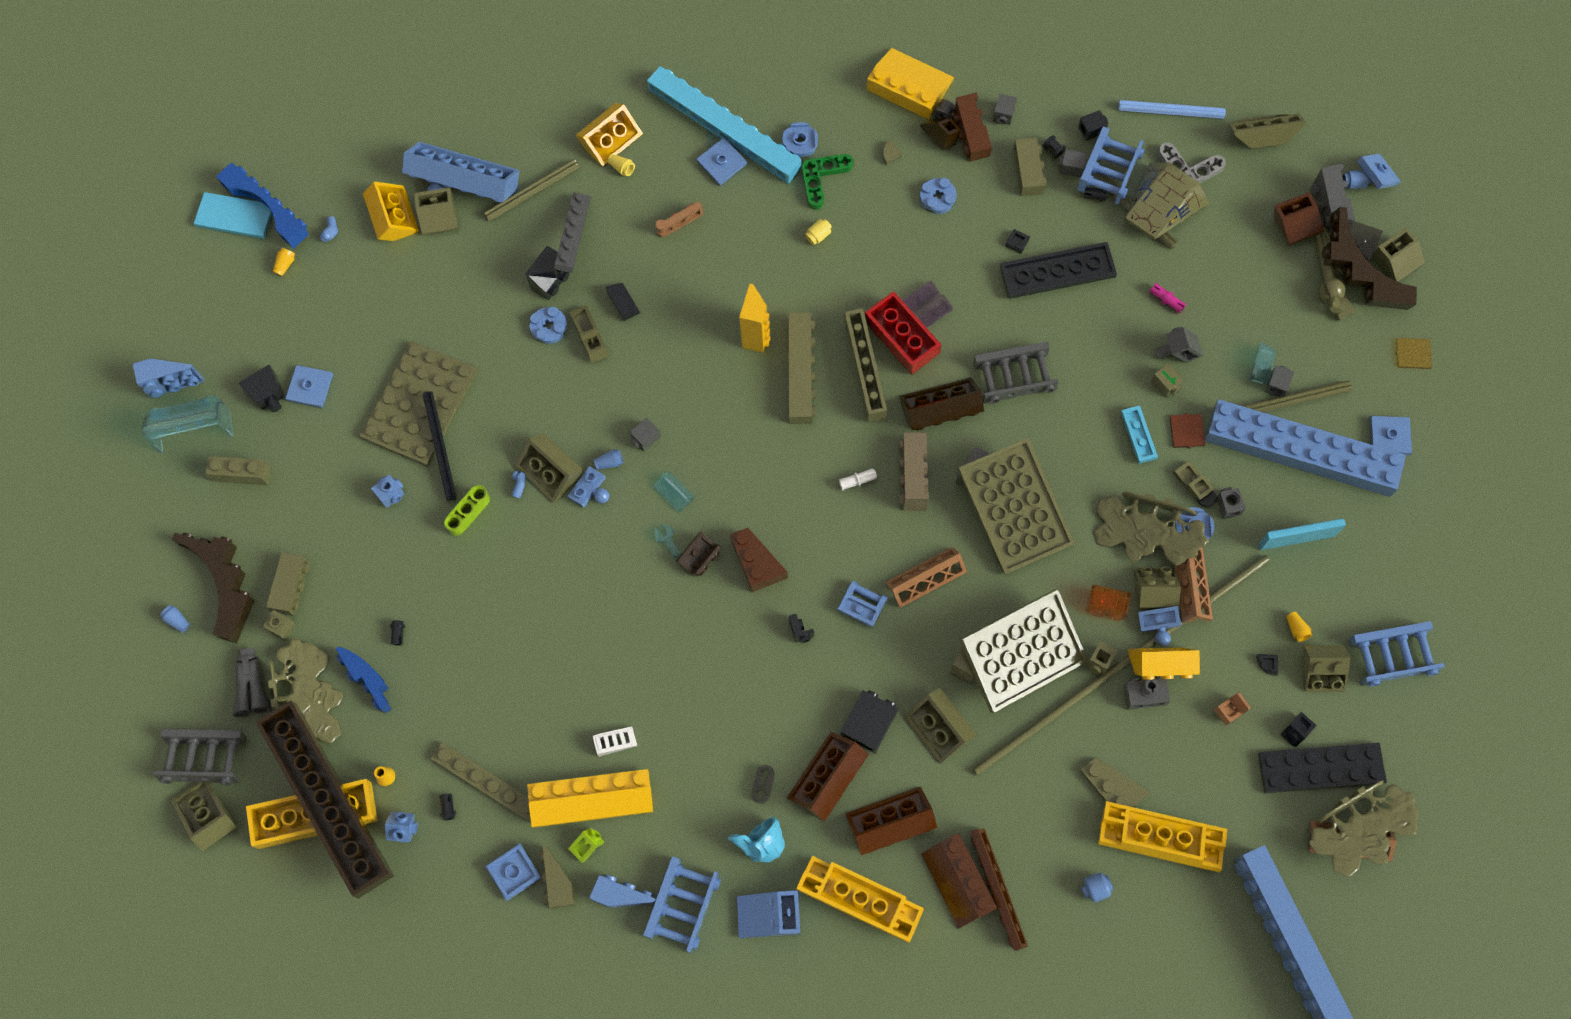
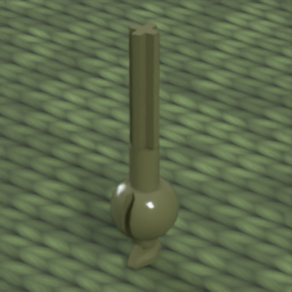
[1315,226,1345,314]

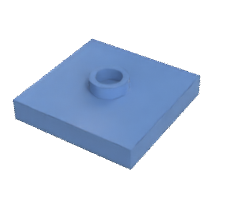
[697,138,747,186]
[1357,154,1401,189]
[285,365,333,408]
[1370,416,1412,455]
[485,843,542,901]

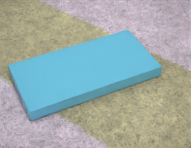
[194,192,273,239]
[1259,518,1346,550]

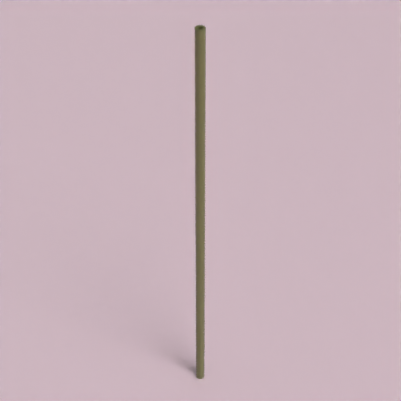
[973,555,1270,776]

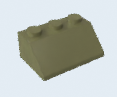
[514,433,583,503]
[904,688,977,764]

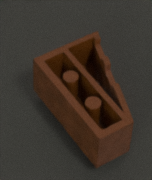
[730,527,788,592]

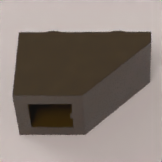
[920,118,962,150]

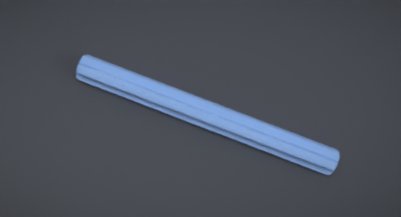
[1118,100,1226,119]

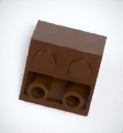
[1274,192,1324,245]

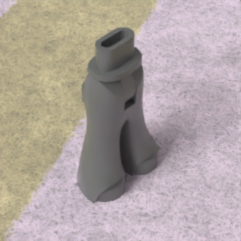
[233,648,272,717]

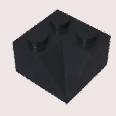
[525,246,570,300]

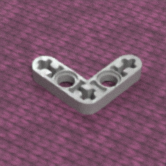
[1158,142,1226,183]

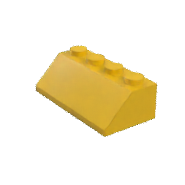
[739,284,771,353]

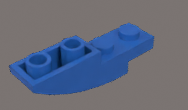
[336,647,392,713]

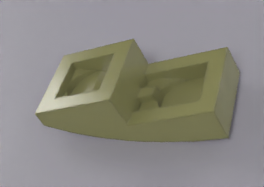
[1173,460,1215,500]

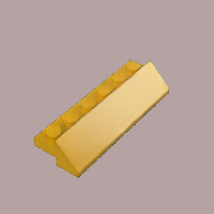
[527,769,653,828]
[1098,801,1227,873]
[796,856,924,943]

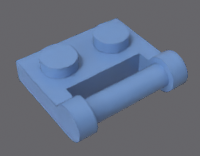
[838,580,888,628]

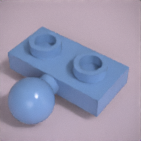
[567,466,609,508]
[1138,606,1181,646]

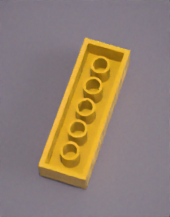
[246,779,378,849]

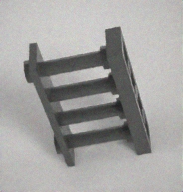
[973,341,1059,404]
[153,729,247,785]

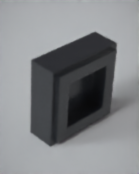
[1005,229,1030,254]

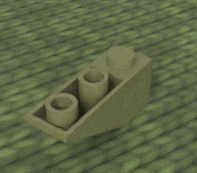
[540,845,576,909]

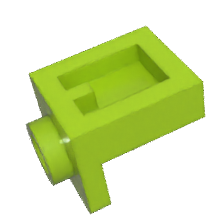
[568,828,604,863]

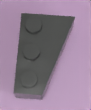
[1311,163,1355,233]

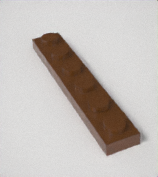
[971,828,1028,951]

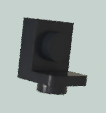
[789,614,814,643]
[1281,712,1317,747]

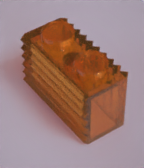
[1086,585,1131,621]

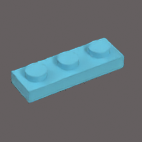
[1121,405,1158,464]

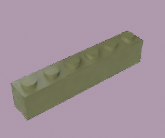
[844,308,887,422]
[789,313,816,424]

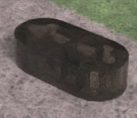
[752,765,775,804]

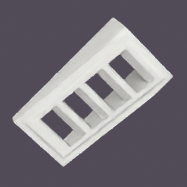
[593,726,637,757]

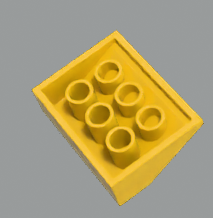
[867,48,954,120]

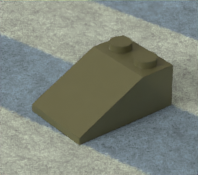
[171,782,237,851]

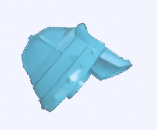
[728,817,785,862]

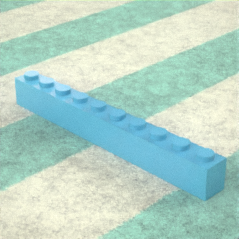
[647,66,802,184]

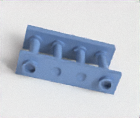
[1077,126,1145,205]
[1349,621,1445,687]
[643,856,721,953]

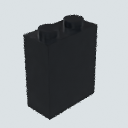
[841,690,898,754]

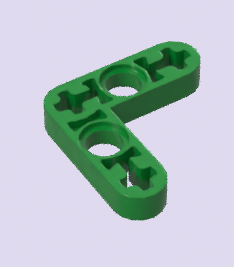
[802,154,853,210]

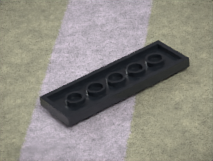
[1000,242,1117,299]
[1258,743,1387,794]

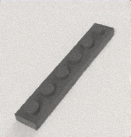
[554,192,591,273]

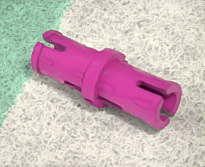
[1149,283,1186,314]

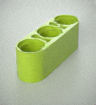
[444,485,490,536]

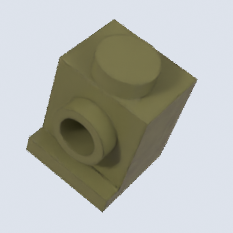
[1087,641,1118,675]

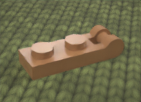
[655,201,704,237]

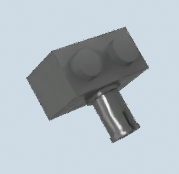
[1156,327,1203,363]
[1124,676,1170,710]

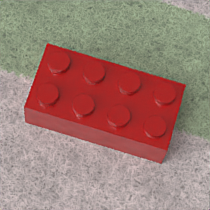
[865,291,941,375]

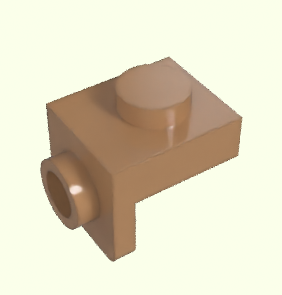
[1214,692,1251,726]

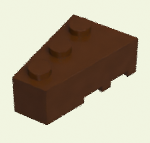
[952,92,992,162]

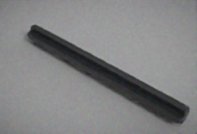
[423,391,457,501]

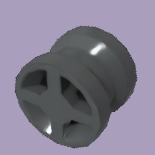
[933,99,955,118]

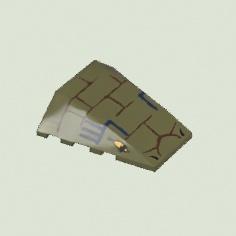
[1124,162,1209,240]

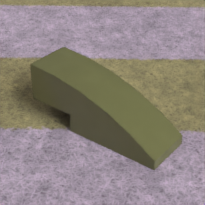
[570,305,609,363]

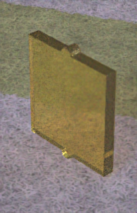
[1395,338,1433,369]

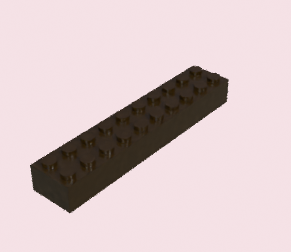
[255,701,394,899]

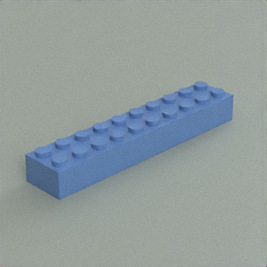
[1205,399,1406,497]
[1234,845,1353,1019]

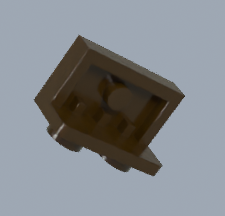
[675,532,721,576]

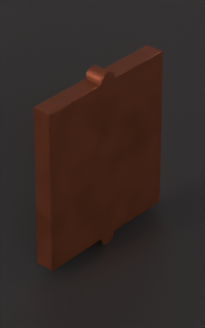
[1170,413,1205,449]

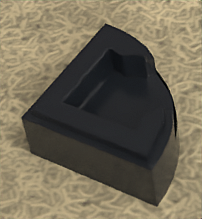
[1256,654,1278,676]

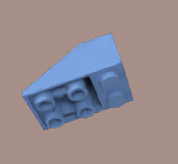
[132,359,205,398]
[737,890,801,938]

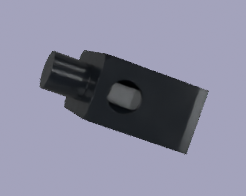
[238,365,284,412]

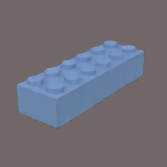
[402,141,519,202]

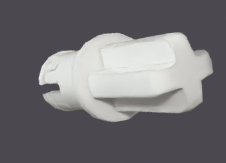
[838,469,877,491]

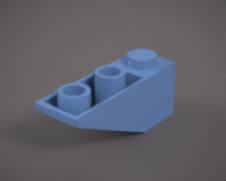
[589,874,656,908]

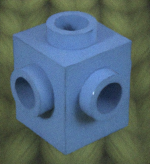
[371,474,405,508]
[385,812,418,842]

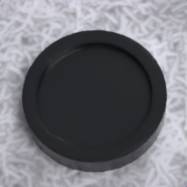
[1197,491,1217,507]

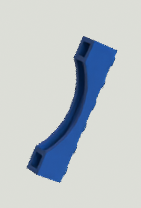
[216,162,309,249]

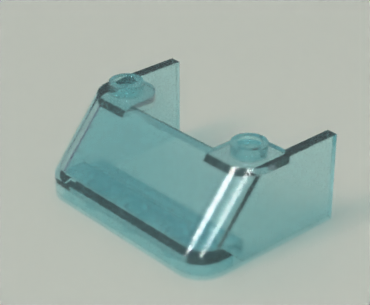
[141,395,234,453]

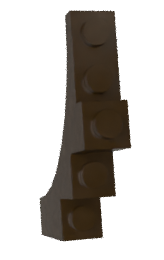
[1322,207,1417,310]
[172,532,254,644]

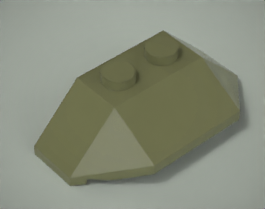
[1229,113,1306,149]

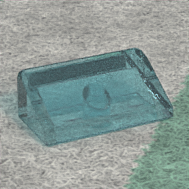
[1249,342,1277,385]
[653,472,695,512]

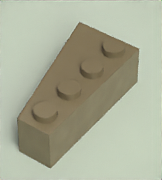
[899,433,929,511]

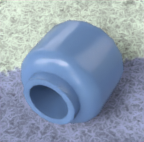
[1081,872,1113,902]

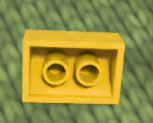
[575,103,643,166]
[363,182,419,241]
[1128,647,1200,680]

